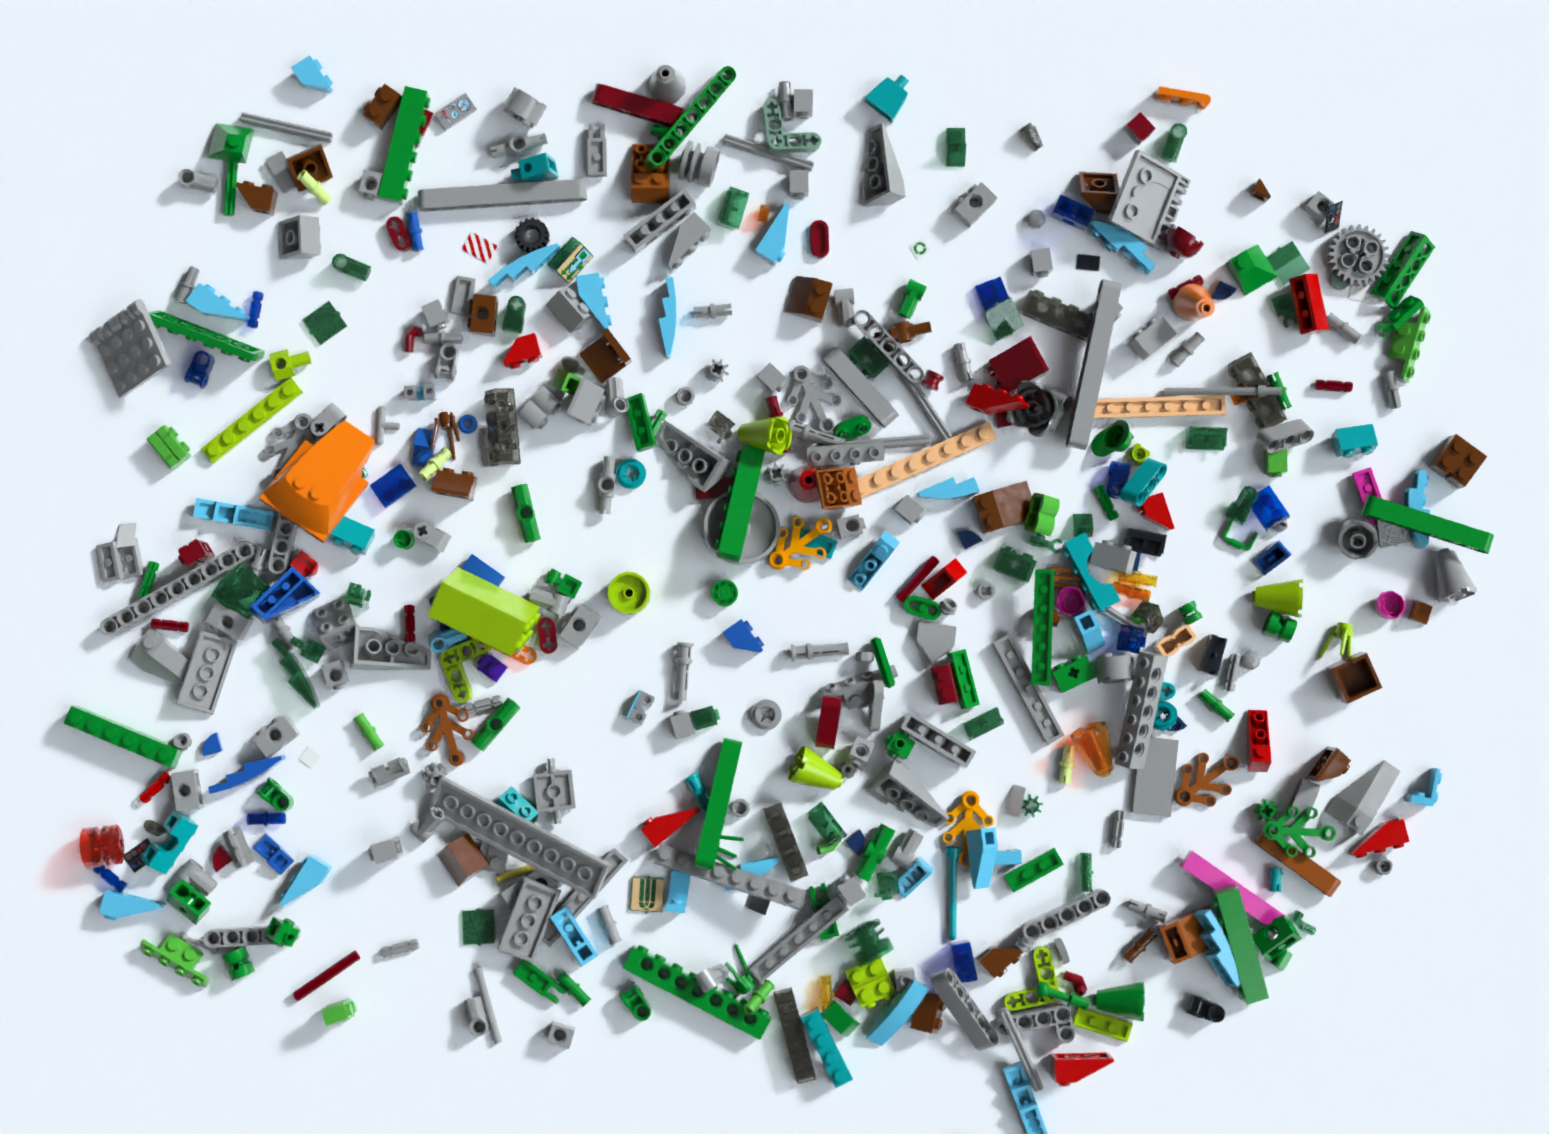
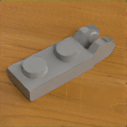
[587,124,607,178]

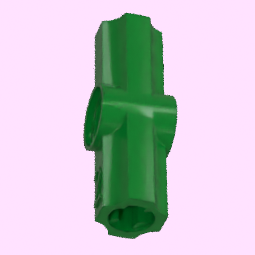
[511,483,541,543]
[471,697,521,752]
[854,823,896,882]

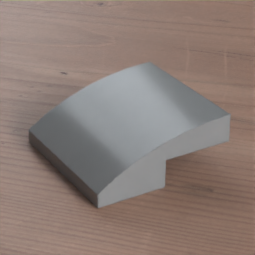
[96,537,144,583]

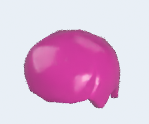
[1056,586,1086,616]
[1375,591,1405,620]

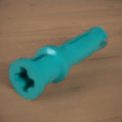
[683,771,725,823]

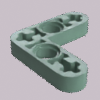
[762,99,822,153]

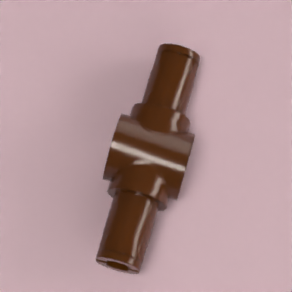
[874,321,932,344]

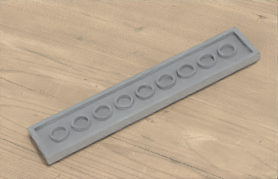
[427,777,611,899]

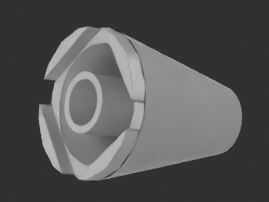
[649,65,686,104]
[1435,548,1478,603]

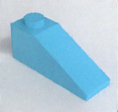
[755,202,789,266]
[99,889,166,920]
[550,906,598,967]

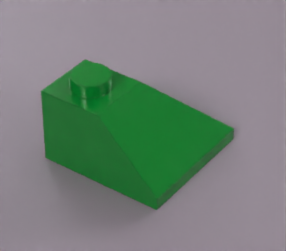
[208,123,254,164]
[1225,244,1278,296]

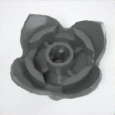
[1005,380,1057,437]

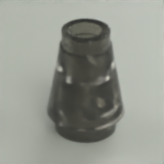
[1018,122,1044,152]

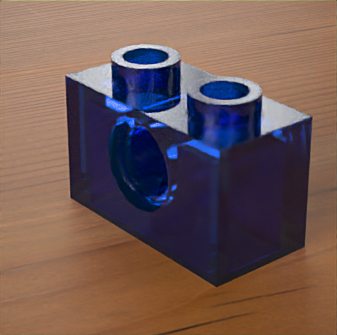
[1050,194,1095,232]
[949,939,978,983]

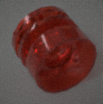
[79,824,125,868]

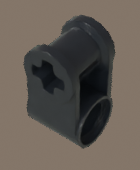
[1185,994,1225,1023]

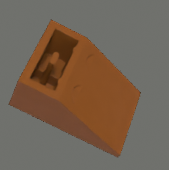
[630,144,670,203]
[814,467,862,510]
[1156,905,1214,965]

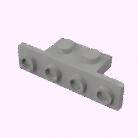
[807,441,884,467]
[821,665,898,710]

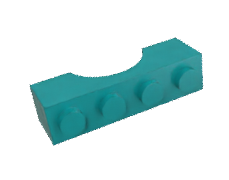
[1061,533,1121,614]
[801,1006,853,1088]

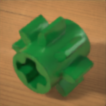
[1253,798,1278,822]

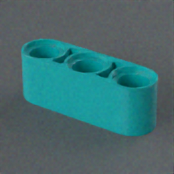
[1120,458,1167,506]

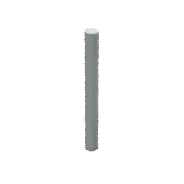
[474,967,502,1044]

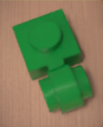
[544,568,583,599]

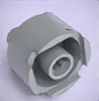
[503,87,548,129]
[1338,516,1378,560]
[1095,651,1135,684]

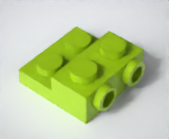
[844,955,896,1009]

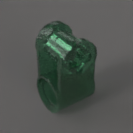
[502,296,526,334]

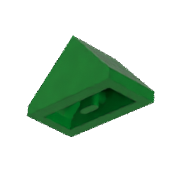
[821,1000,860,1037]

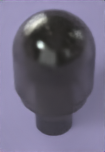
[560,356,586,376]

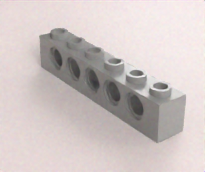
[1114,651,1168,769]

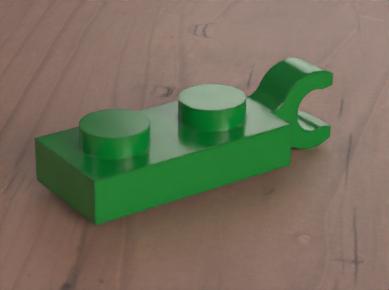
[1374,295,1424,338]

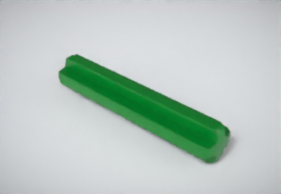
[223,161,238,216]
[870,637,895,689]

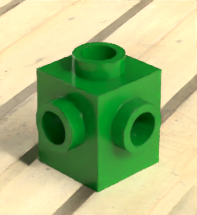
[883,730,916,760]
[264,917,300,948]

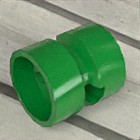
[1262,611,1298,643]
[222,946,255,981]

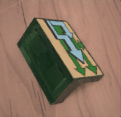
[547,236,594,284]

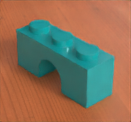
[141,810,199,874]

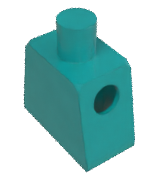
[864,74,909,124]
[511,152,559,182]

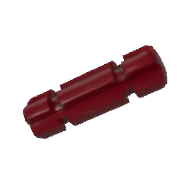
[1167,275,1204,300]
[1314,379,1353,392]
[404,604,416,642]
[150,618,189,632]

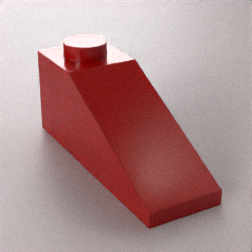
[641,807,701,848]

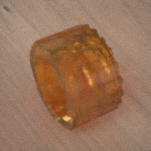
[758,204,770,223]

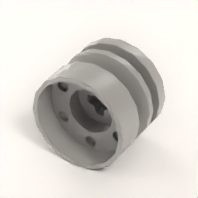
[678,140,721,188]

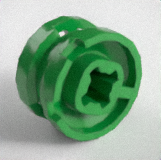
[711,579,738,607]

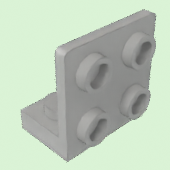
[311,595,359,652]

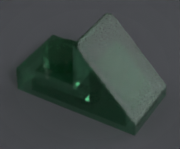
[946,128,967,167]

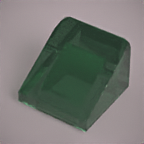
[1073,514,1094,537]

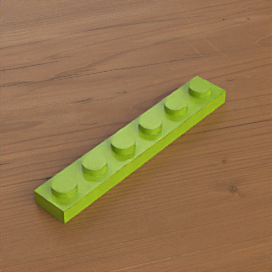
[201,377,304,464]

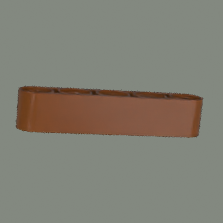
[1254,829,1342,898]

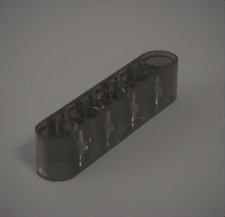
[773,987,816,1084]

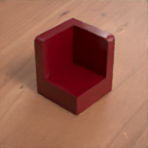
[1127,112,1156,145]

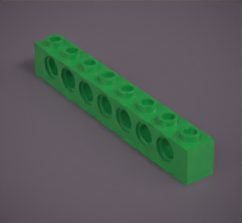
[623,945,771,1040]

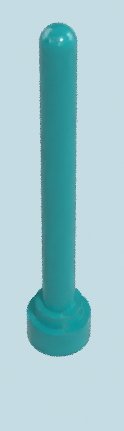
[945,847,961,940]

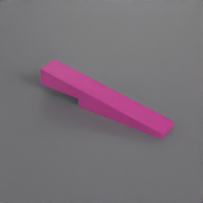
[1179,850,1286,926]

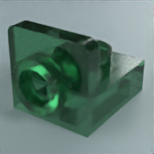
[874,870,900,900]

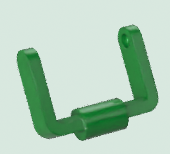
[1222,519,1258,551]

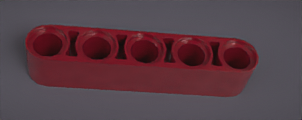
[591,83,685,129]

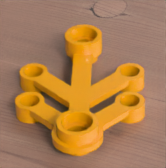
[769,516,832,570]
[942,791,994,866]

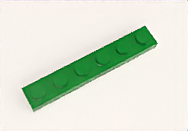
[1031,569,1055,686]

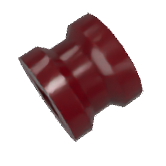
[920,369,944,392]

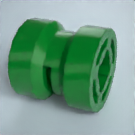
[393,530,415,550]
[1177,600,1203,625]

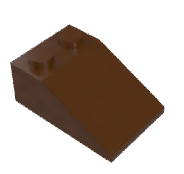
[972,481,1032,534]

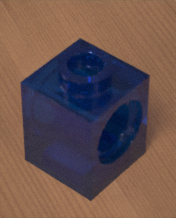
[1116,624,1147,654]

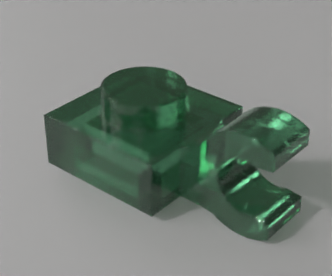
[1027,533,1063,554]
[290,636,326,664]

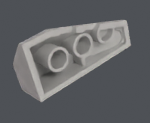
[861,122,906,207]
[655,420,732,492]
[350,626,431,670]
[130,629,190,685]

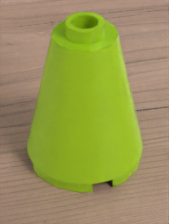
[737,416,792,455]
[1251,579,1304,618]
[787,746,843,790]

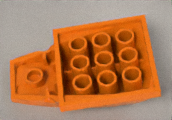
[259,420,375,543]

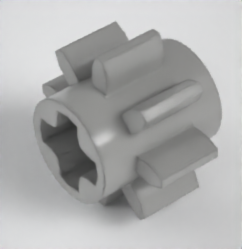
[706,359,729,382]
[765,462,789,487]
[422,762,448,787]

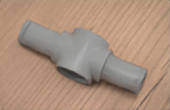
[490,133,548,159]
[598,456,616,515]

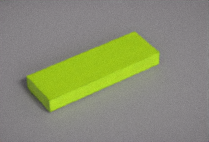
[1072,1007,1133,1042]

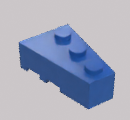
[250,566,320,624]

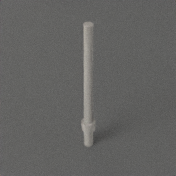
[1164,385,1282,397]

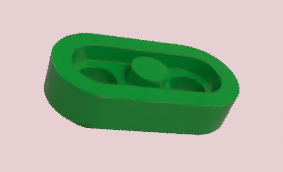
[833,415,871,441]
[904,596,942,620]

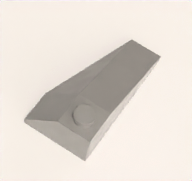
[866,758,949,828]
[1325,760,1401,835]

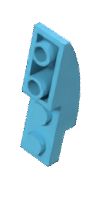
[1088,221,1156,275]
[1403,470,1430,549]

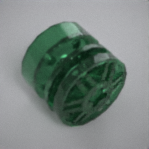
[844,918,894,967]

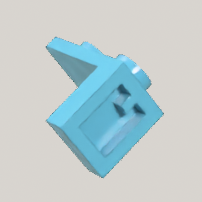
[1406,768,1442,807]
[665,871,691,914]

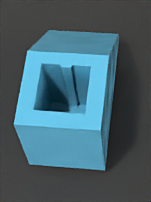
[291,55,334,93]
[1071,609,1105,653]

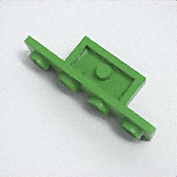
[1387,306,1431,383]
[140,934,209,988]

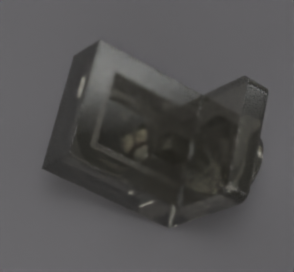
[706,410,735,444]
[1133,601,1164,634]

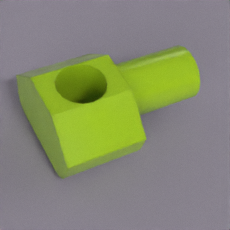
[269,349,312,381]

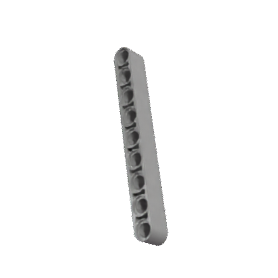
[417,179,587,212]
[1066,279,1122,450]
[100,542,256,636]

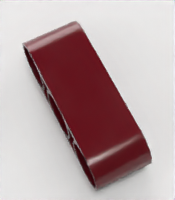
[815,695,842,750]

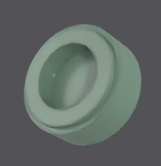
[1330,271,1349,290]

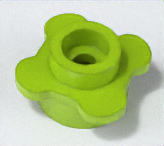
[1127,443,1150,466]

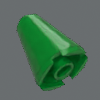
[1093,982,1145,1022]

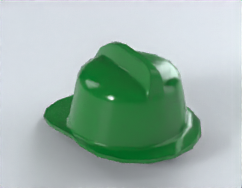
[1091,420,1134,457]

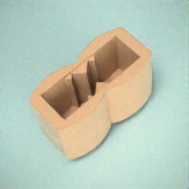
[1153,625,1196,657]

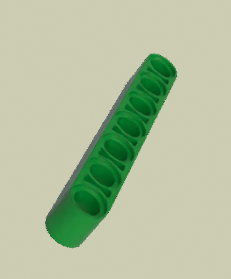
[645,66,736,170]
[1361,495,1494,554]
[694,738,743,871]

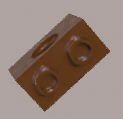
[467,294,499,337]

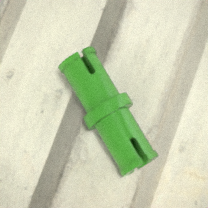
[353,713,385,751]
[743,980,775,1015]

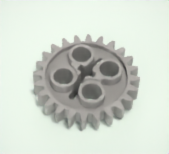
[1326,224,1390,287]

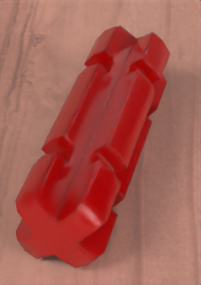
[139,772,171,804]

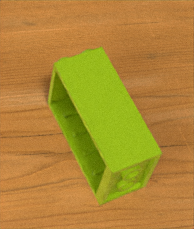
[427,567,541,656]

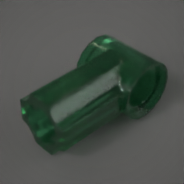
[1160,123,1187,163]
[332,253,372,282]
[1225,486,1259,525]

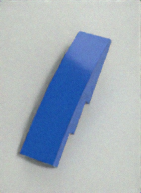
[208,755,286,794]

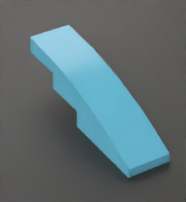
[488,243,561,289]
[658,277,677,358]
[192,498,275,531]
[1194,910,1240,986]
[866,978,929,1046]
[1003,1061,1048,1134]

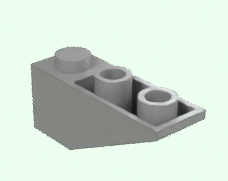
[668,212,711,271]

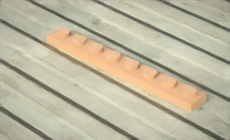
[1071,395,1226,419]
[857,421,997,498]

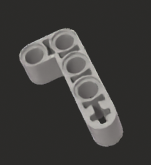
[995,1004,1075,1043]

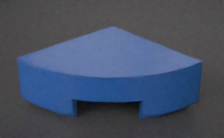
[202,732,223,757]

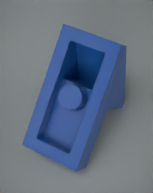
[411,428,438,467]

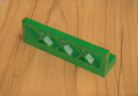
[1370,231,1435,309]

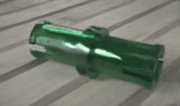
[1078,853,1094,892]

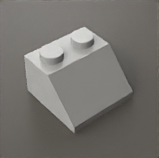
[278,215,321,260]
[567,378,607,426]

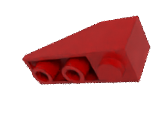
[965,383,1029,415]
[1246,710,1272,772]
[1348,818,1410,858]

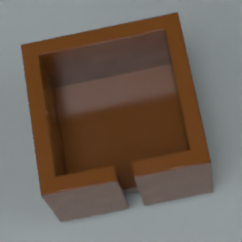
[1428,434,1488,489]
[1326,651,1383,704]

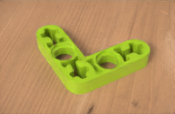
[440,639,493,703]
[1003,946,1059,1011]

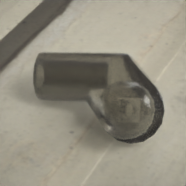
[143,820,168,836]

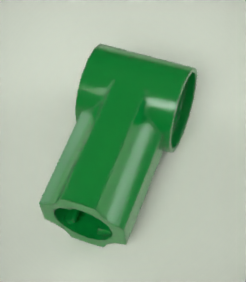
[896,279,927,320]

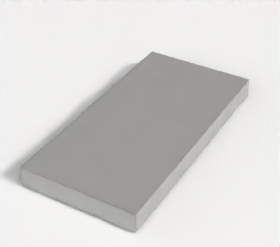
[175,630,238,715]
[1132,737,1179,817]
[497,877,561,963]

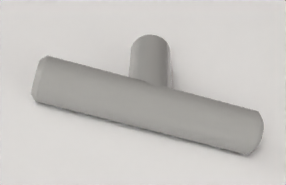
[376,406,400,445]

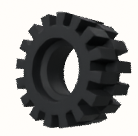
[514,218,550,254]

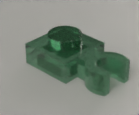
[1271,292,1298,328]

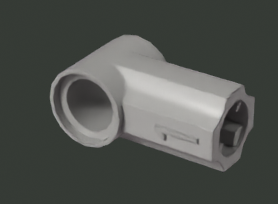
[178,169,219,195]
[834,288,855,327]
[604,377,629,418]
[1050,389,1073,430]
[529,587,570,616]
[409,806,445,844]
[890,828,924,870]
[177,858,218,897]
[694,963,729,993]
[464,996,490,1036]

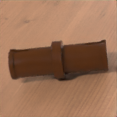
[1122,927,1157,964]

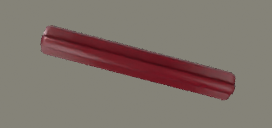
[293,950,361,1001]

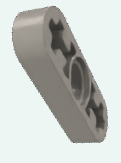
[867,680,884,731]

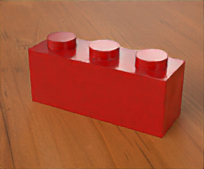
[1289,274,1329,335]

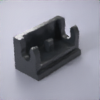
[1124,528,1167,557]
[1198,634,1228,677]

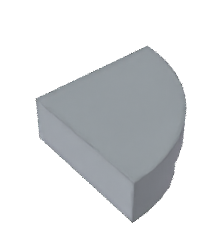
[1054,937,1070,965]

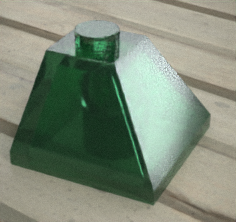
[211,563,270,617]

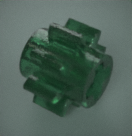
[1021,794,1043,818]

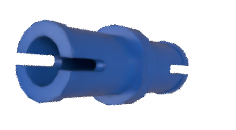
[406,212,424,252]

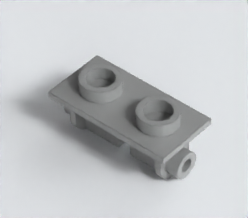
[368,757,410,788]
[222,826,255,869]

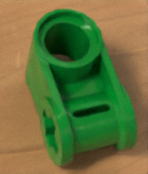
[256,777,294,811]
[619,983,652,1021]

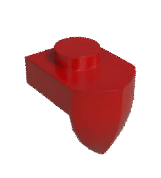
[289,550,319,578]

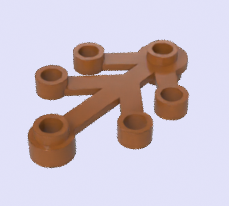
[420,693,475,766]
[1174,752,1239,807]

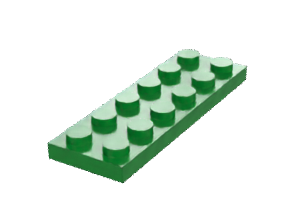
[148,310,265,363]

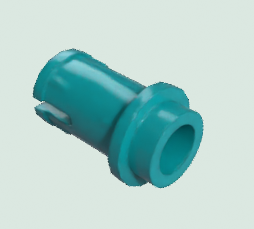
[1268,868,1284,892]

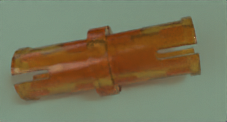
[1112,581,1151,602]

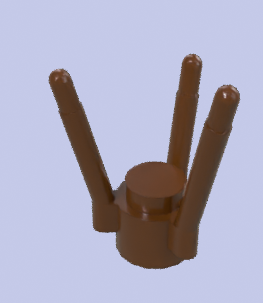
[430,411,460,460]

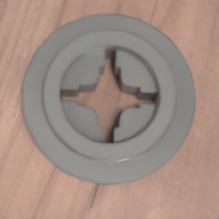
[751,699,782,730]

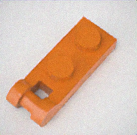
[1155,86,1211,110]

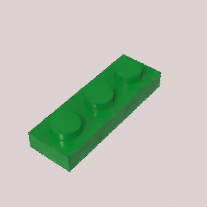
[626,393,657,453]
[947,649,980,710]
[1003,847,1064,893]

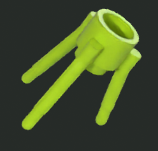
[1318,622,1353,658]

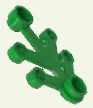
[1263,806,1336,858]

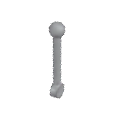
[181,933,219,955]

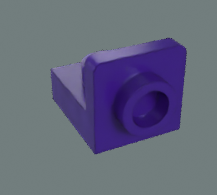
[477,653,508,683]

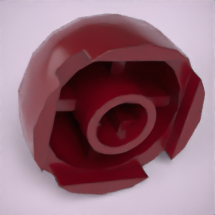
[1165,224,1204,259]

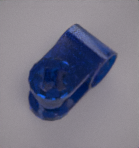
[184,350,215,389]
[1106,461,1131,499]

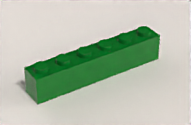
[378,86,431,205]
[714,445,765,562]
[63,706,183,768]
[1211,884,1269,1005]

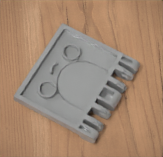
[1107,150,1191,251]
[89,299,172,398]

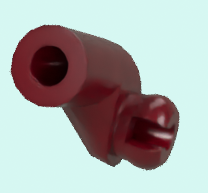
[404,326,423,353]
[1063,970,1087,996]

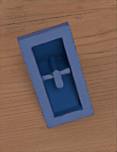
[1252,540,1292,575]

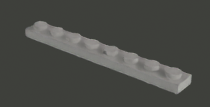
[653,844,806,911]

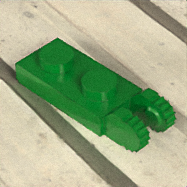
[809,883,840,940]
[512,960,567,1004]

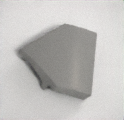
[916,621,957,665]

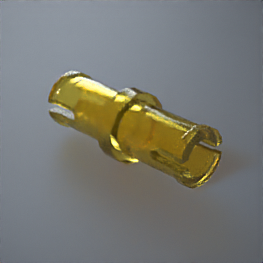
[1117,571,1158,587]
[819,974,834,1012]

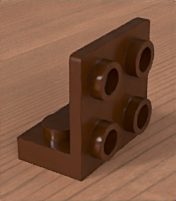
[579,328,632,384]

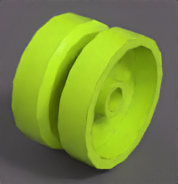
[608,572,651,615]

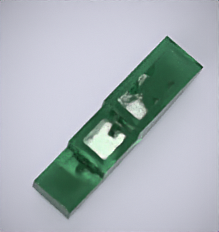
[271,638,321,709]

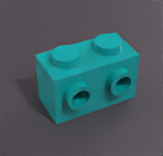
[1331,424,1378,458]
[330,516,375,556]

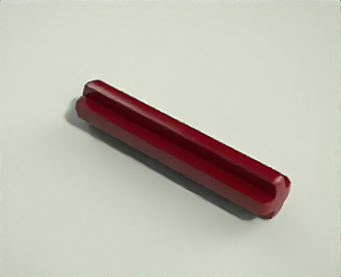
[896,556,940,602]

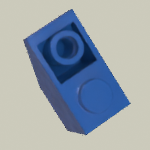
[723,619,764,653]

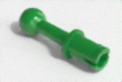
[1035,981,1090,1011]

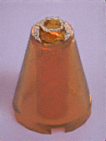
[1070,721,1114,777]

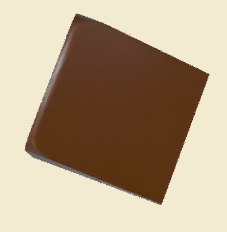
[1249,178,1271,203]
[1408,600,1433,625]

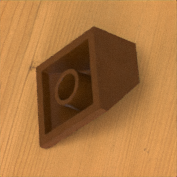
[1079,172,1119,214]
[1306,747,1351,782]

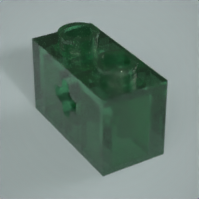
[847,336,891,381]
[991,545,1037,583]

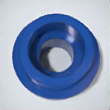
[458,415,478,434]

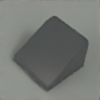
[748,895,770,916]

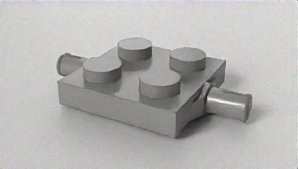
[533,758,576,824]

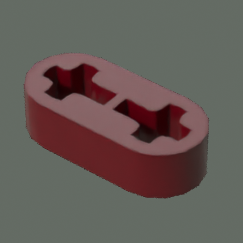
[386,216,411,252]
[537,618,558,654]

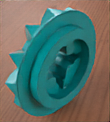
[616,459,646,489]
[1153,701,1178,731]

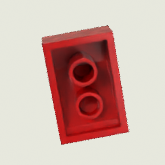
[1051,1052,1114,1086]

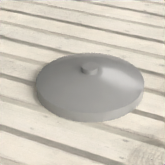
[703,492,780,565]

